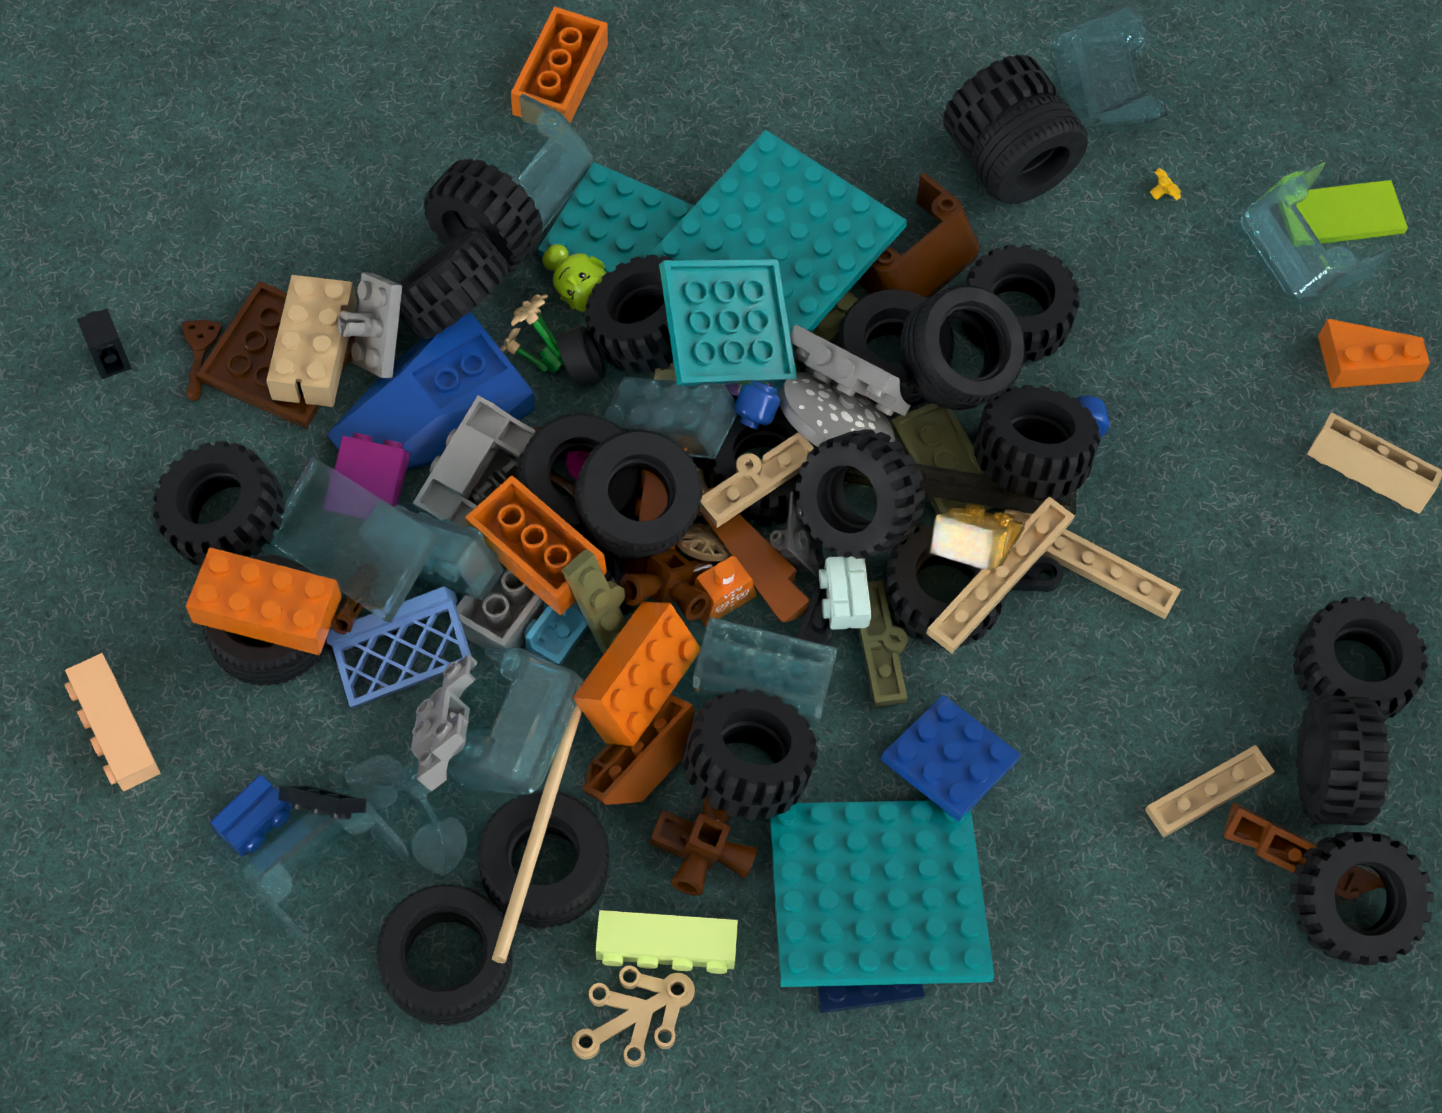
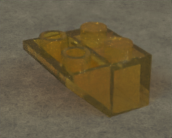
[930,504,1025,570]

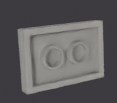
[338,272,402,378]

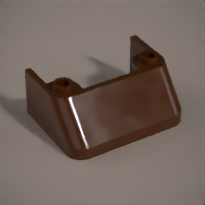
[857,172,979,299]

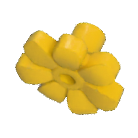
[1150,168,1181,201]

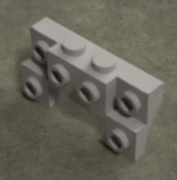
[790,324,910,416]
[413,395,536,541]
[411,654,477,791]

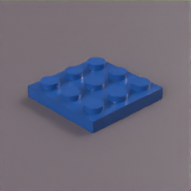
[881,695,1021,822]

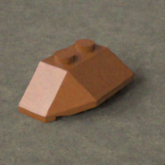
[582,695,695,805]

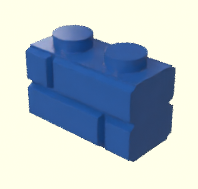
[210,774,292,857]

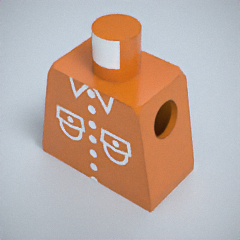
[693,556,757,627]

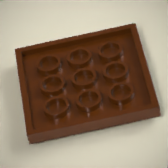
[196,281,355,429]

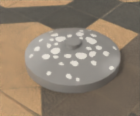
[778,372,895,447]

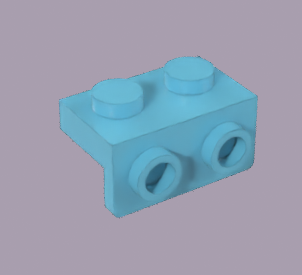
[524,602,589,669]

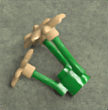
[500,294,564,374]

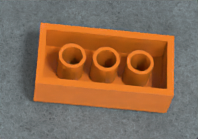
[511,6,608,132]
[465,475,607,616]
[186,547,342,655]
[572,602,702,746]

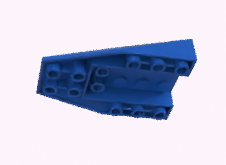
[327,311,535,471]

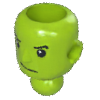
[542,244,607,313]

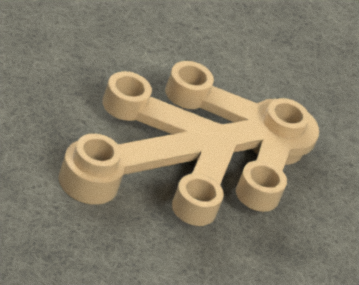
[572,966,695,1067]

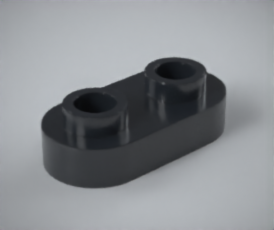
[1011,557,1063,592]

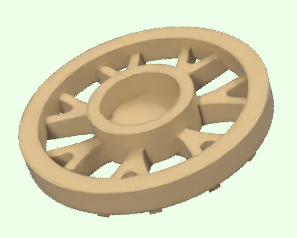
[677,523,732,562]

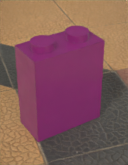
[325,433,410,527]

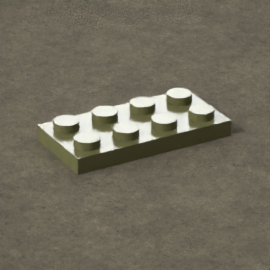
[890,404,1002,524]

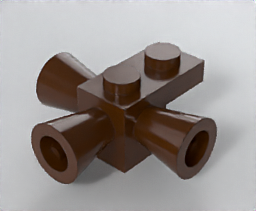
[620,549,713,621]
[648,798,758,896]

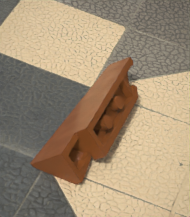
[699,487,810,623]
[1223,802,1385,900]

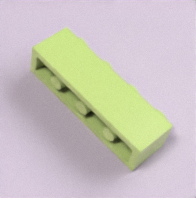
[596,910,738,974]

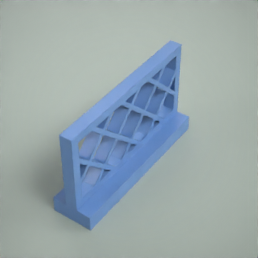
[326,586,472,708]

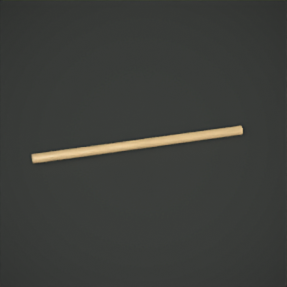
[492,681,583,963]

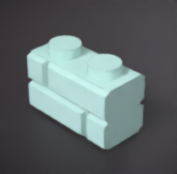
[819,556,871,630]

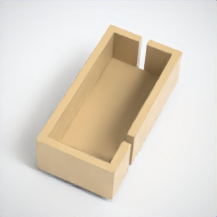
[266,275,357,407]

